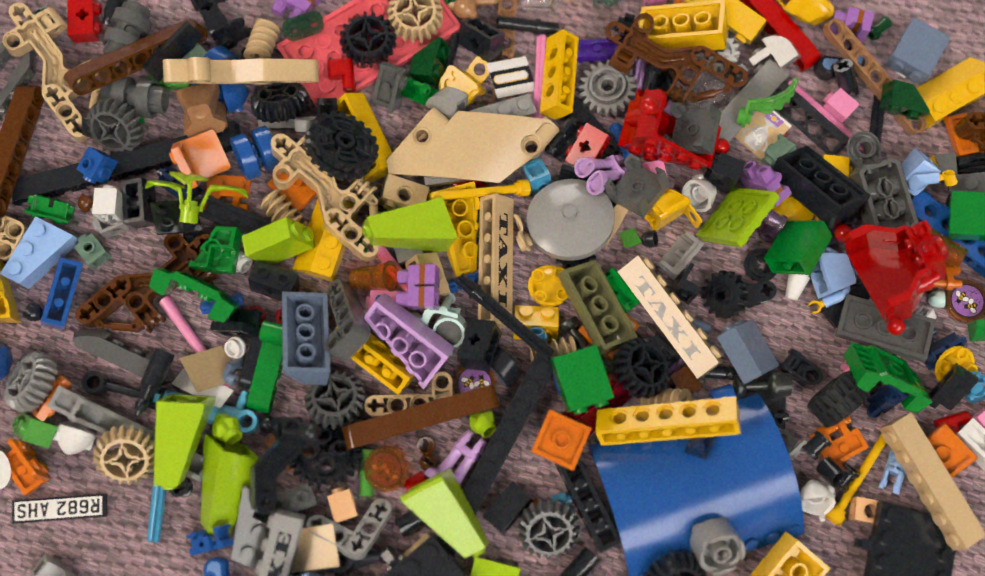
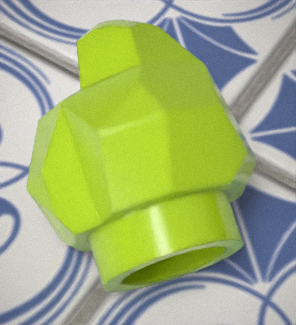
[469,409,497,438]
[212,414,243,446]

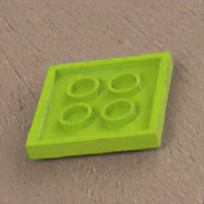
[696,187,780,248]

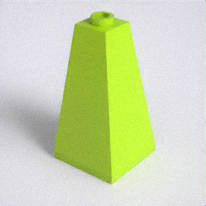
[362,197,458,253]
[154,394,216,490]
[201,434,259,538]
[400,468,489,558]

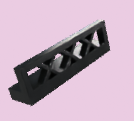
[773,82,849,155]

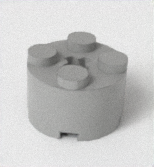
[690,517,745,575]

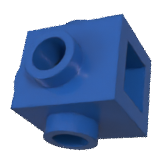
[76,146,118,184]

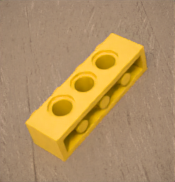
[540,29,579,120]
[335,327,415,395]

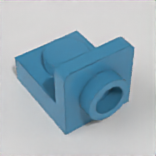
[521,158,552,195]

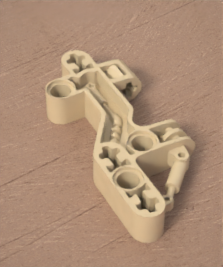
[3,2,102,142]
[163,57,319,84]
[271,134,379,262]

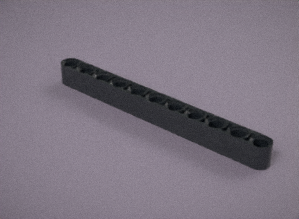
[11,124,242,206]

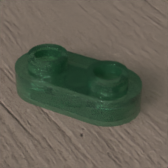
[282,11,324,41]

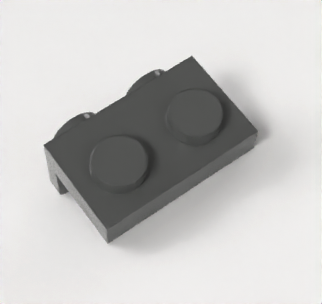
[371,61,408,114]

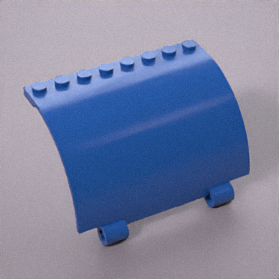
[588,384,805,576]

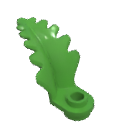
[736,77,798,128]

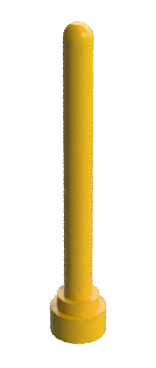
[431,179,531,200]
[825,433,886,526]

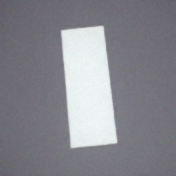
[172,369,234,408]

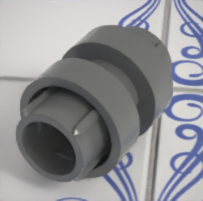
[102,0,152,64]
[101,77,169,118]

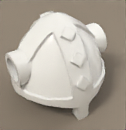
[681,174,717,212]
[53,421,96,455]
[800,479,836,522]

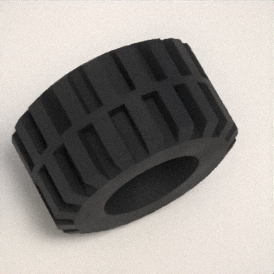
[807,371,870,428]

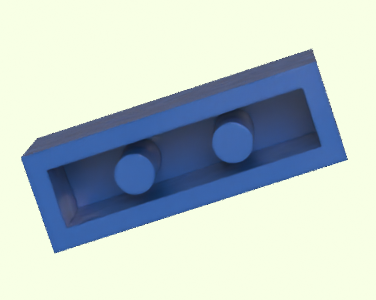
[41,257,83,331]

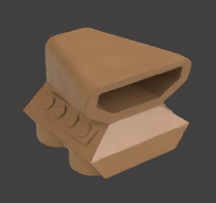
[176,84,228,137]

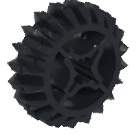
[339,11,397,68]
[250,83,309,123]
[612,337,673,398]
[644,549,707,576]

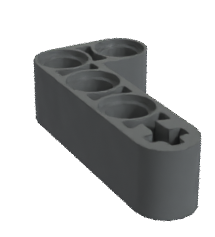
[324,279,371,361]

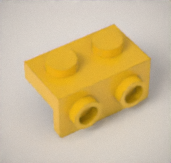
[513,305,559,341]

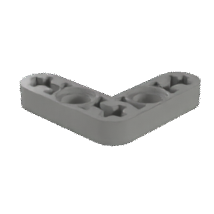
[258,115,317,132]
[307,499,392,560]

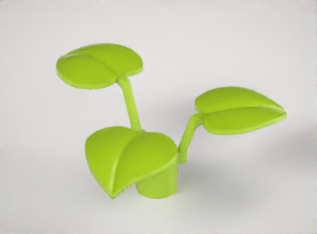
[145,172,249,224]

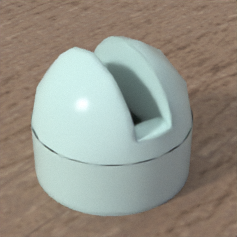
[927,290,945,308]

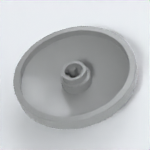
[527,179,614,261]

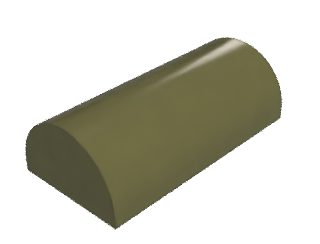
[558,260,637,356]

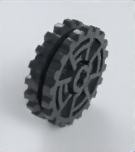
[304,111,379,181]

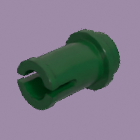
[867,16,892,41]

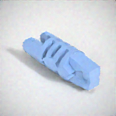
[878,449,906,494]

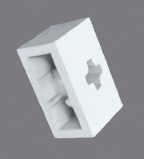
[92,185,124,226]

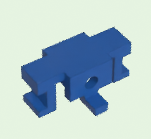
[186,524,234,556]

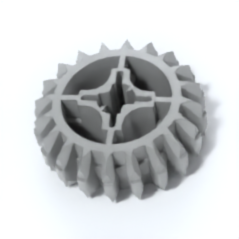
[4,352,58,413]

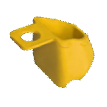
[777,0,834,26]
[439,56,489,106]
[644,188,702,231]

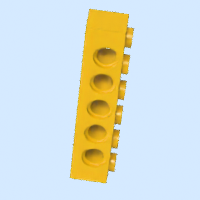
[595,397,740,446]

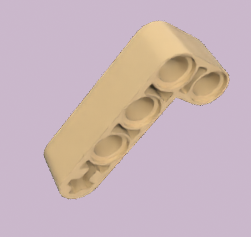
[0,215,28,263]
[364,372,453,418]

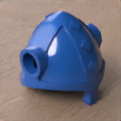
[218,84,249,113]

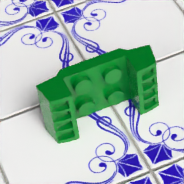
[149,268,239,322]
[843,342,932,413]

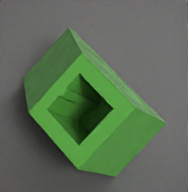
[12,412,58,448]

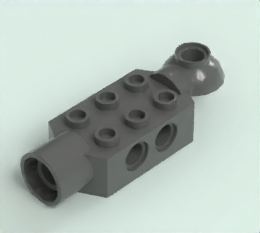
[846,131,919,229]

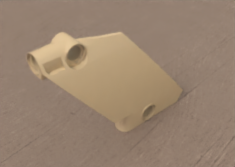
[386,107,560,183]

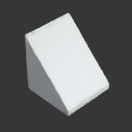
[915,305,937,319]

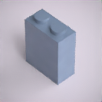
[884,17,951,85]
[717,319,780,384]

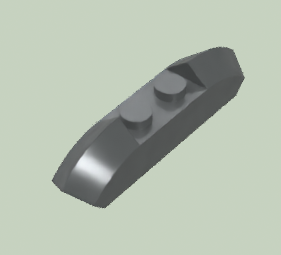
[73,329,176,386]

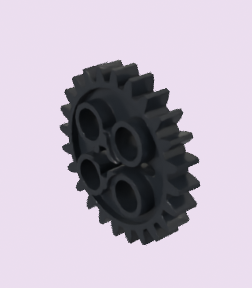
[289,420,362,489]

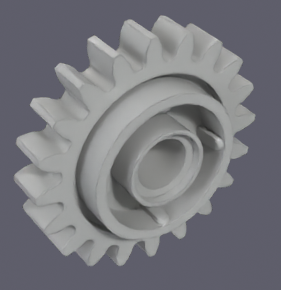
[578,59,637,117]

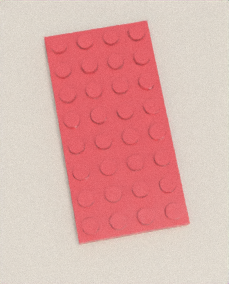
[276,0,460,108]

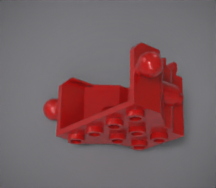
[618,88,730,170]
[834,220,948,335]

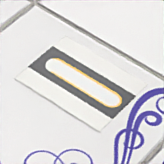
[486,56,534,98]

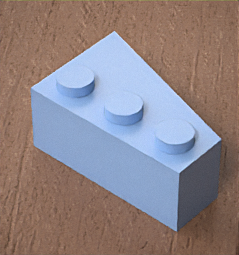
[0,216,78,289]

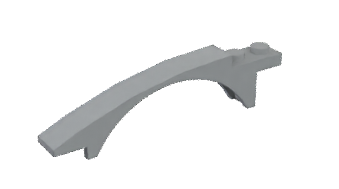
[47,386,203,482]

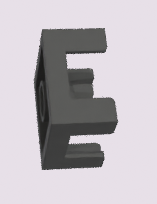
[664,103,722,155]
[604,153,670,218]

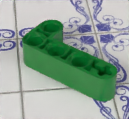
[247,321,283,414]

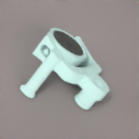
[411,293,467,356]

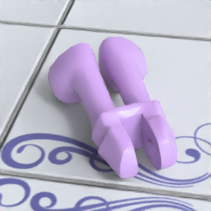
[574,155,627,195]
[424,429,486,487]

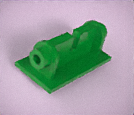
[400,75,438,106]
[24,194,75,224]
[604,267,640,313]

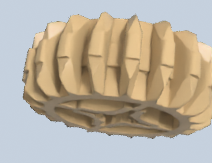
[387,0,444,43]
[93,424,155,485]

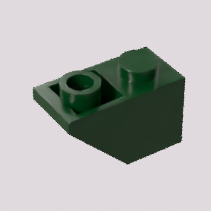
[408,37,450,85]
[879,79,930,120]

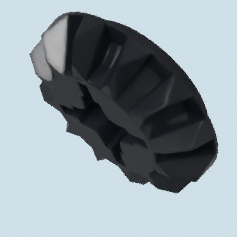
[743,248,777,282]

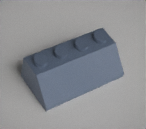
[282,291,330,385]

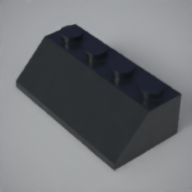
[773,145,870,229]

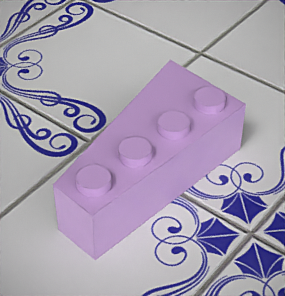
[363,293,455,389]

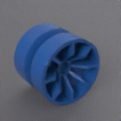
[230,125,280,181]

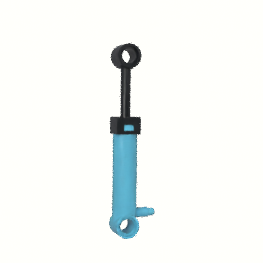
[81,370,260,434]

